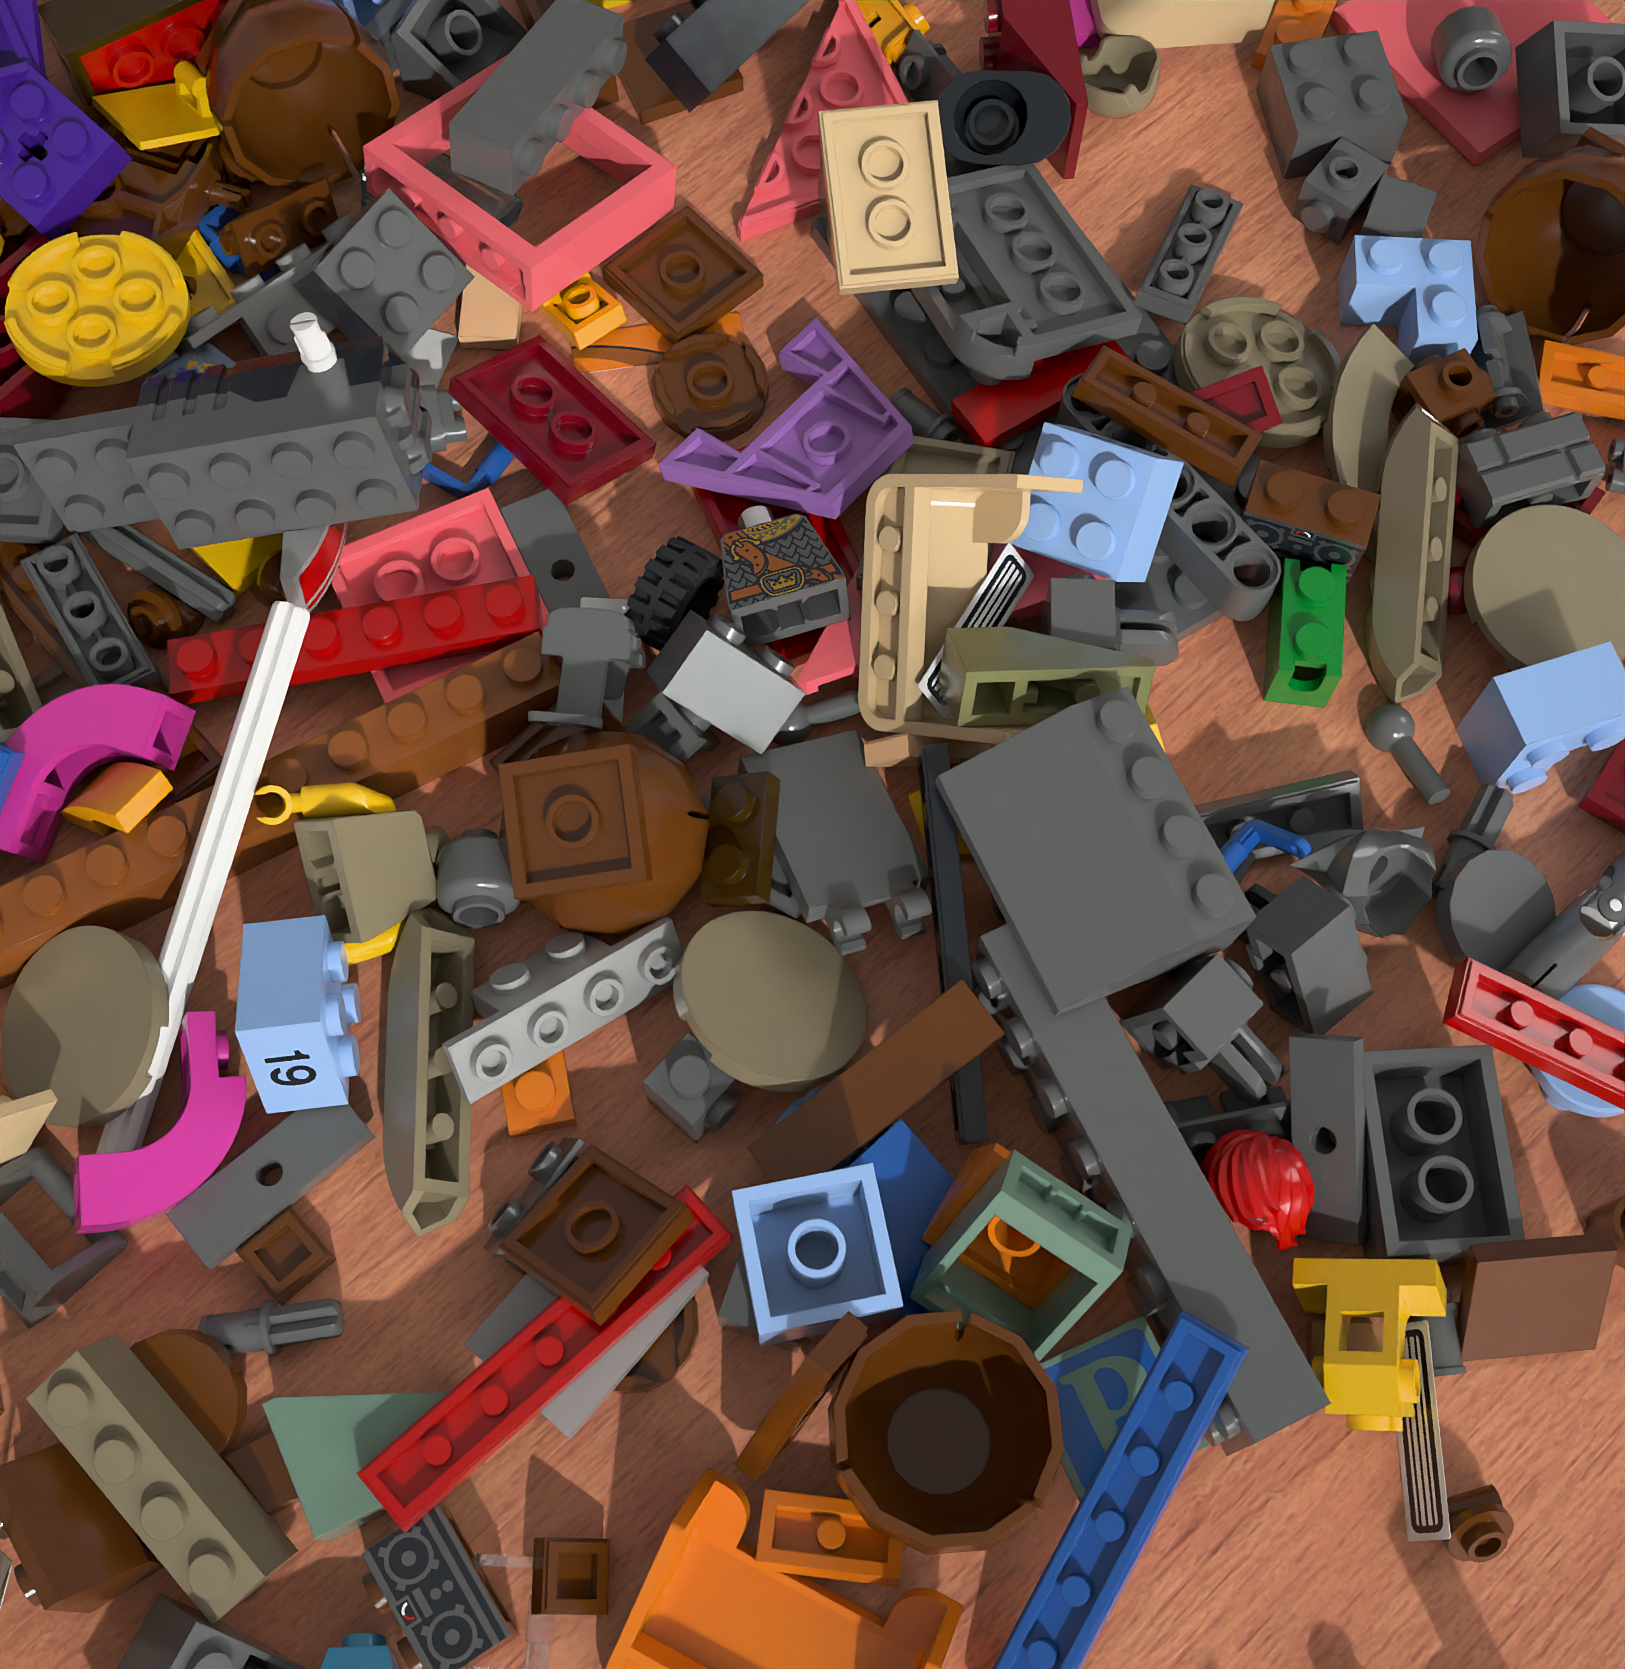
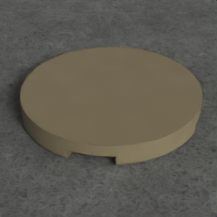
[1174,296,1342,448]
[1464,505,1625,671]
[673,911,867,1092]
[1,926,169,1128]

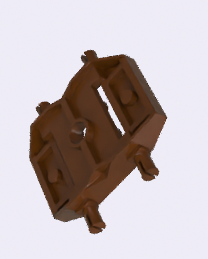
[0,105,252,300]

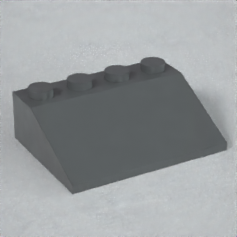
[935,687,1256,1016]

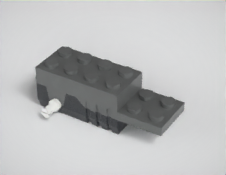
[13,312,433,550]

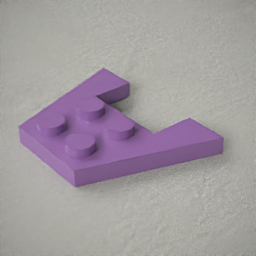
[659,317,914,519]

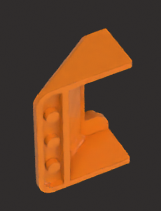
[605,1467,964,1669]

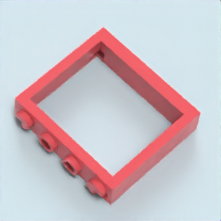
[363,54,677,312]

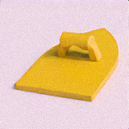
[92,61,220,150]

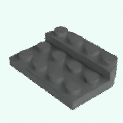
[910,163,1143,386]

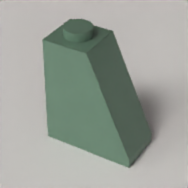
[262,1392,486,1542]

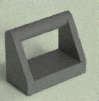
[0,1145,128,1329]

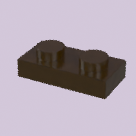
[700,771,781,907]

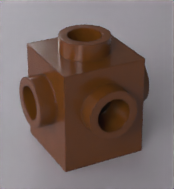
[1391,348,1497,441]

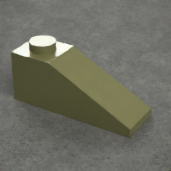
[938,627,1156,727]

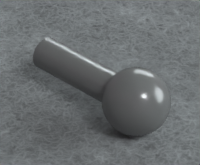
[773,688,861,746]
[1364,704,1451,806]

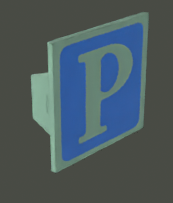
[1040,1315,1209,1502]

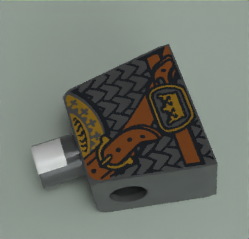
[720,506,851,648]

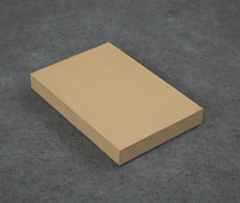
[817,100,959,295]

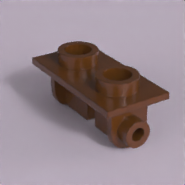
[219,178,339,278]

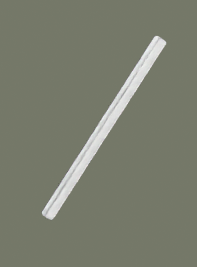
[96,601,310,1154]

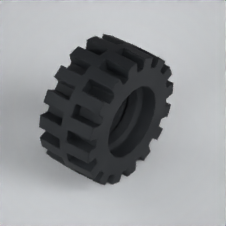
[624,536,725,651]

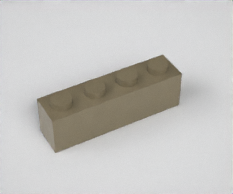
[26,1333,299,1625]

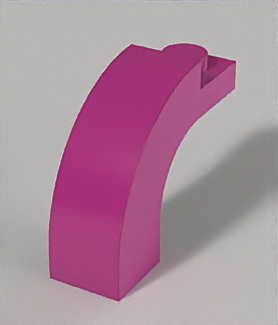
[0,684,196,864]
[72,1011,247,1234]

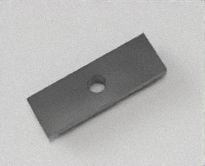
[1134,185,1243,325]
[499,489,610,614]
[20,533,161,689]
[1289,1033,1368,1246]
[166,1104,376,1270]

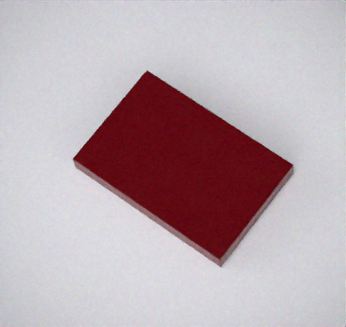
[448,335,656,506]

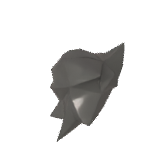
[1290,827,1436,938]

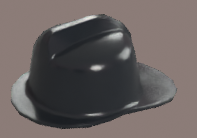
[938,70,1072,166]

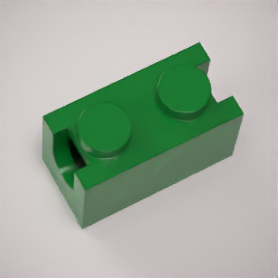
[1263,558,1347,708]

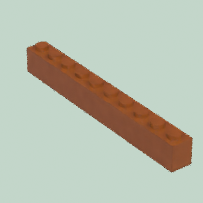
[0,631,561,990]

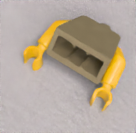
[254,782,450,966]

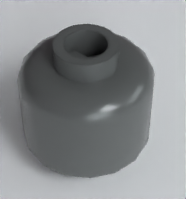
[1431,5,1512,94]
[436,828,521,929]

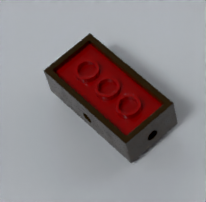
[38,0,229,106]

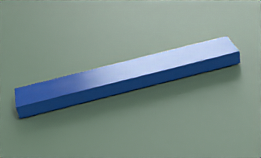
[992,1310,1250,1669]

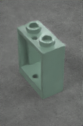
[910,1150,1132,1362]

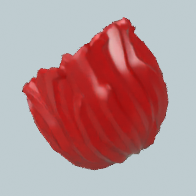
[1200,1130,1314,1251]

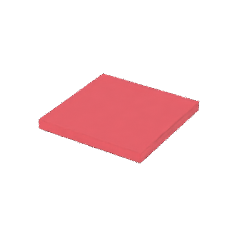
[1329,0,1613,166]

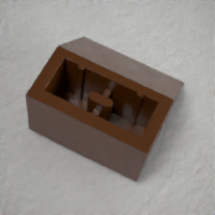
[0,1442,164,1613]

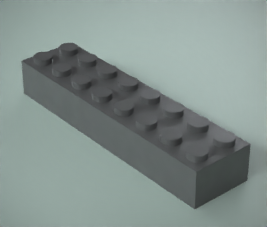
[971,924,1331,1456]

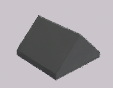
[391,0,528,101]

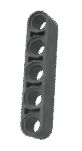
[1056,373,1281,621]

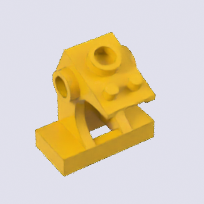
[1292,1258,1447,1431]

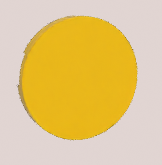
[4,231,191,387]

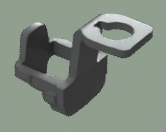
[527,607,646,730]

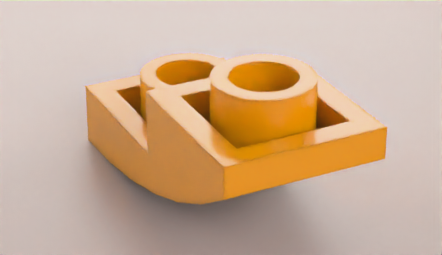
[534,244,627,351]
[60,762,173,836]

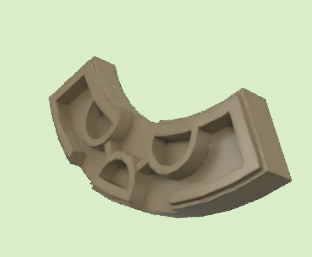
[1323,324,1414,566]

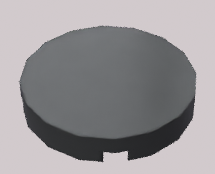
[1436,850,1556,972]

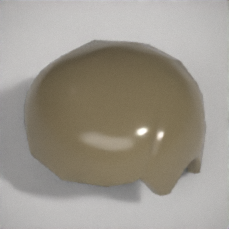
[1080,36,1161,119]

